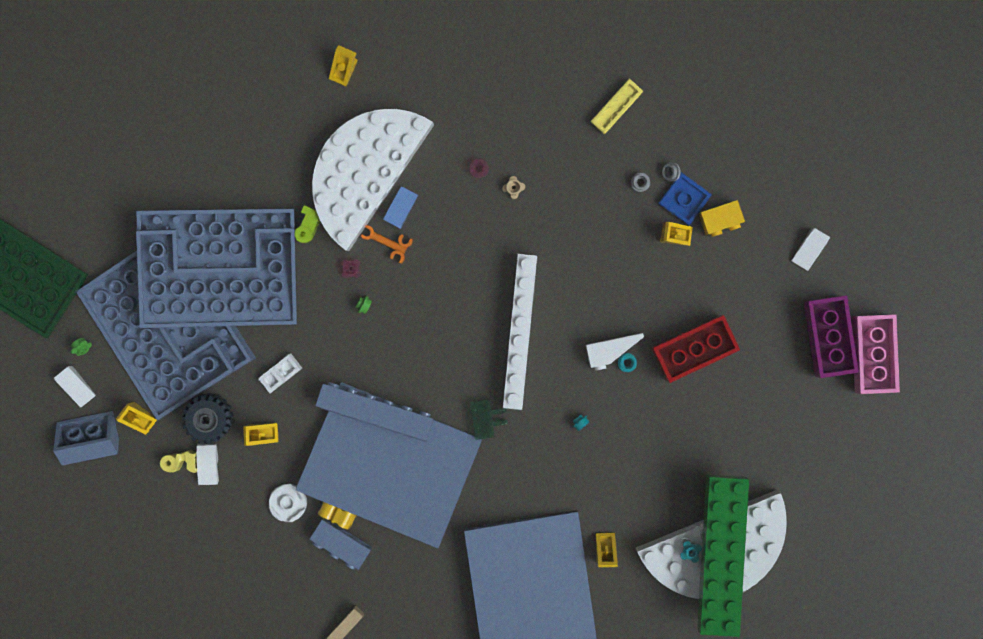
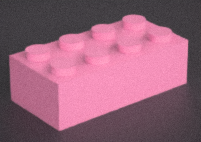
[852,314,900,394]

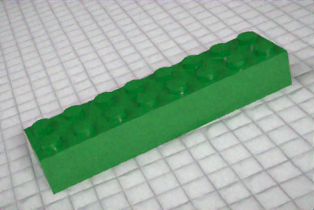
[697,474,749,637]

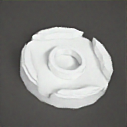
[269,484,307,522]

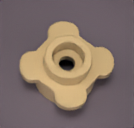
[503,176,525,199]

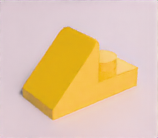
[329,45,358,86]

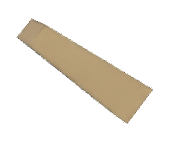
[326,606,365,639]

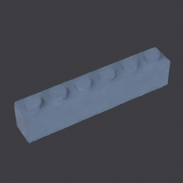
[316,382,433,442]

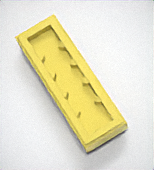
[591,78,643,135]

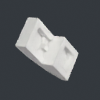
[258,353,302,393]
[197,443,219,485]

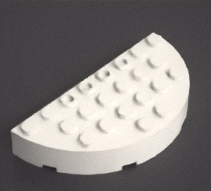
[312,109,434,251]
[635,490,787,599]

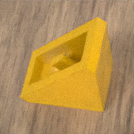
[660,222,693,246]
[116,402,157,435]
[243,423,278,446]
[596,533,618,567]

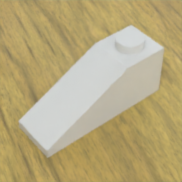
[585,333,644,371]

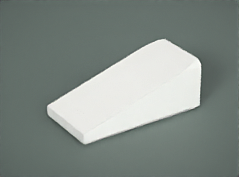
[791,228,830,271]
[54,366,96,407]

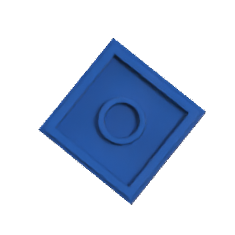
[658,172,712,226]

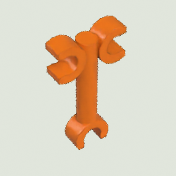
[361,225,413,264]

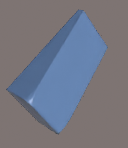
[383,186,418,229]

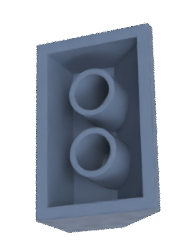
[53,411,119,465]

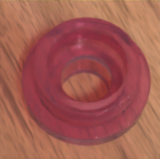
[470,159,489,178]

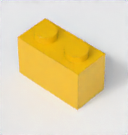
[699,200,745,237]

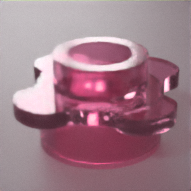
[341,259,361,278]

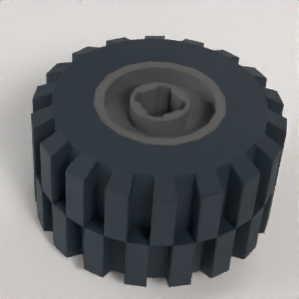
[181,393,233,444]

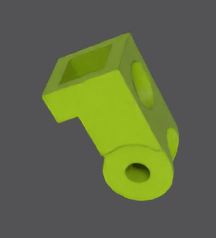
[295,205,321,243]

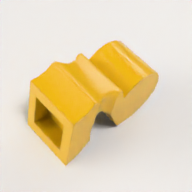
[318,502,356,530]

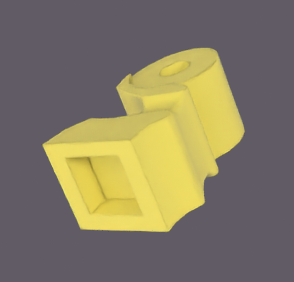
[160,450,197,473]

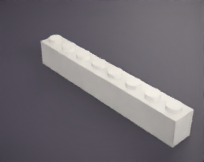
[503,254,537,410]

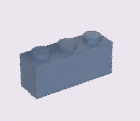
[310,518,372,570]

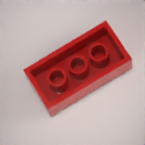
[651,315,740,383]

